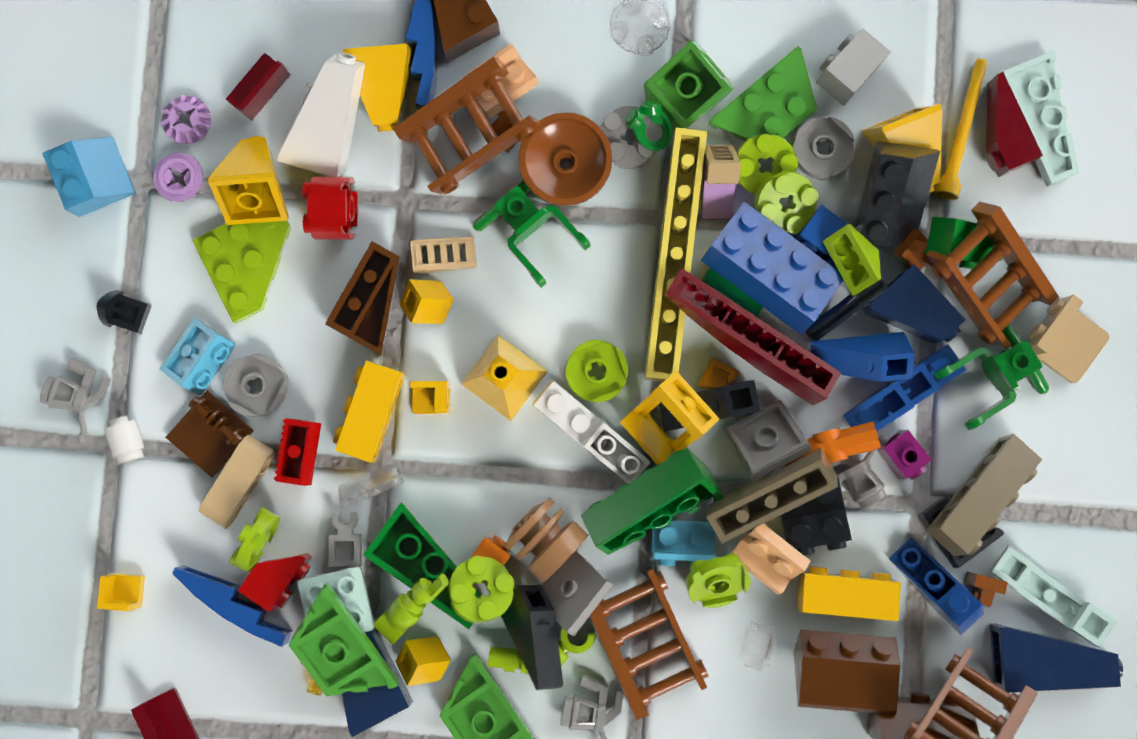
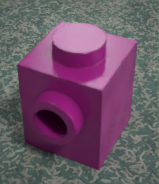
[877,429,932,480]

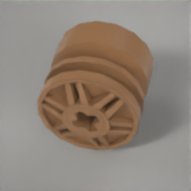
[504,497,589,583]

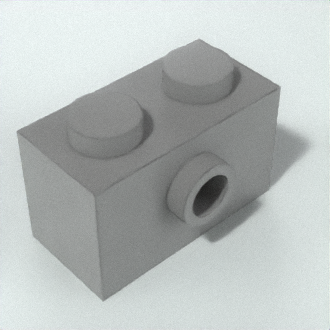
[816,28,891,106]

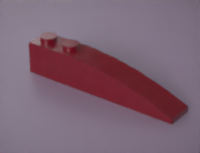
[665,268,841,406]

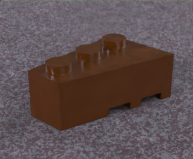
[434,0,500,63]
[325,241,400,355]

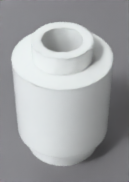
[104,416,145,465]

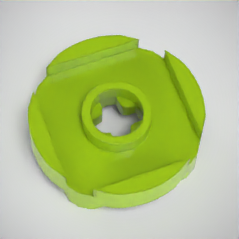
[737,134,798,195]
[754,170,819,234]
[566,340,628,403]
[229,507,280,572]
[685,553,751,608]
[448,556,514,623]

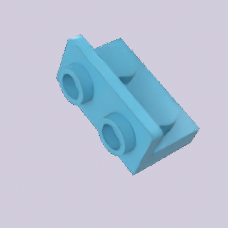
[159,318,235,395]
[650,520,716,566]

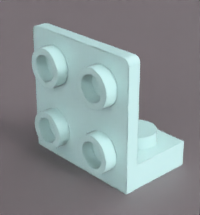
[297,566,374,632]

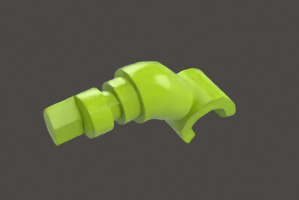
[374,573,448,645]
[488,628,595,674]

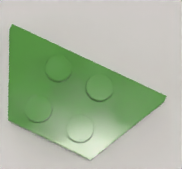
[708,46,817,141]
[289,582,399,696]
[439,653,535,739]

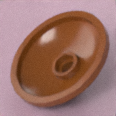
[519,113,612,206]

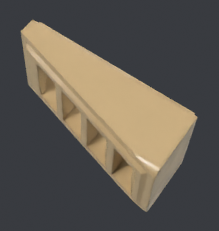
[704,145,741,184]
[410,237,477,274]

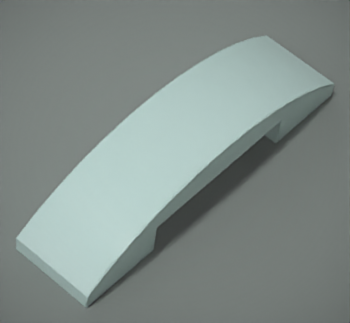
[990,546,1118,648]

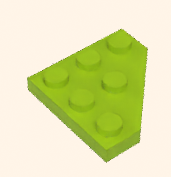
[192,220,291,324]

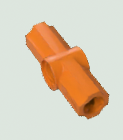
[785,421,881,466]

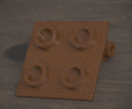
[165,390,254,478]

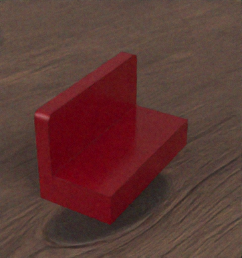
[225,52,290,121]
[131,688,199,739]

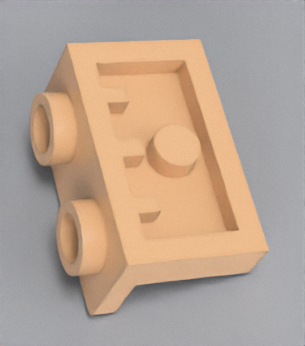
[462,44,539,119]
[731,523,811,595]

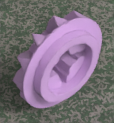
[160,94,211,144]
[153,153,204,203]

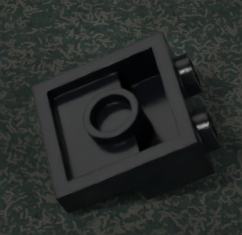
[781,476,852,555]

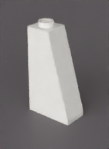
[277,53,365,177]

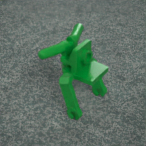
[473,180,591,288]
[933,324,1049,430]

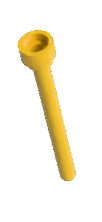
[934,58,987,200]

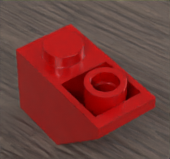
[238,553,313,612]

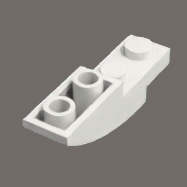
[532,380,651,484]

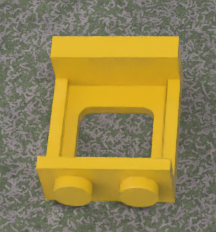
[620,371,719,465]

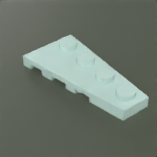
[1000,50,1079,187]

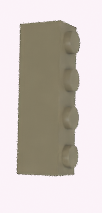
[926,434,1042,556]
[706,448,838,544]

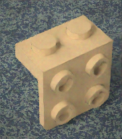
[1028,294,1110,383]

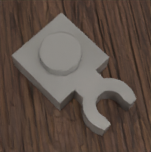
[328,512,362,567]

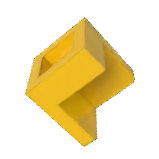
[399,279,454,324]
[410,381,450,414]
[97,573,145,611]
[395,636,451,686]

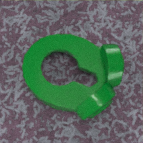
[625,101,673,151]

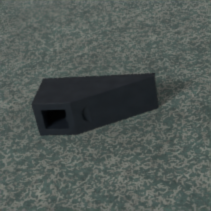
[658,380,761,432]
[501,584,564,691]

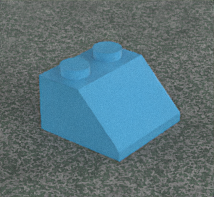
[42,137,136,217]

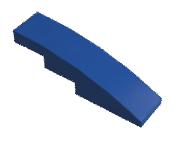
[406,0,438,110]
[843,344,966,431]
[172,565,293,647]

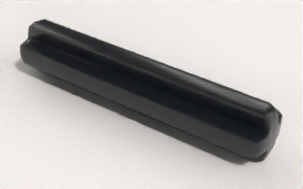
[805,277,887,341]

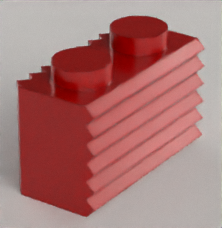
[273,418,322,486]

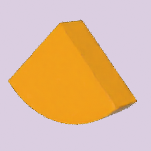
[697,358,739,389]

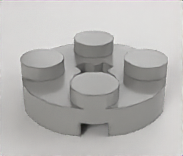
[600,106,660,169]
[792,117,855,181]
[222,354,288,417]

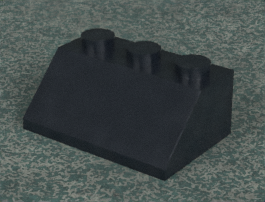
[854,141,940,247]

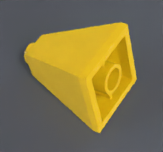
[343,44,413,132]
[862,103,942,193]
[208,136,289,225]
[461,335,548,421]

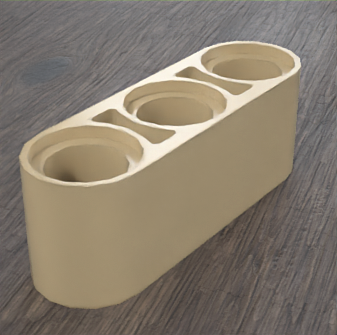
[198,435,276,529]

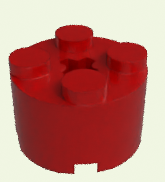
[302,176,358,240]

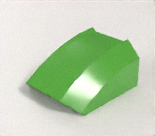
[643,40,735,130]

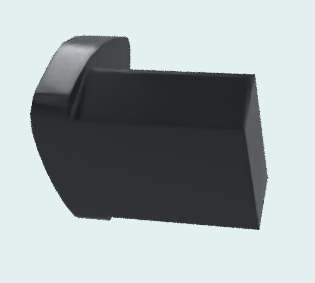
[96,290,152,334]

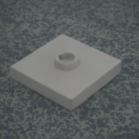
[725,400,812,480]
[543,551,614,636]

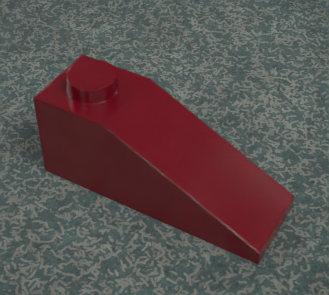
[986,72,1043,177]

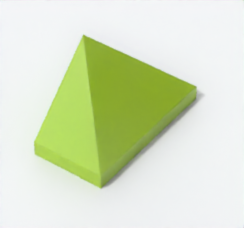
[823,224,881,296]

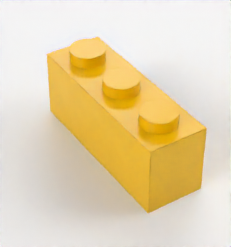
[333,361,406,463]
[797,566,901,621]

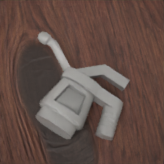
[40,357,111,443]
[830,436,889,509]
[560,674,624,739]

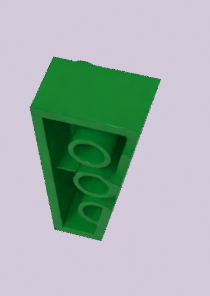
[580,447,725,555]
[363,502,482,629]

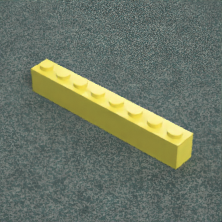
[644,127,707,382]

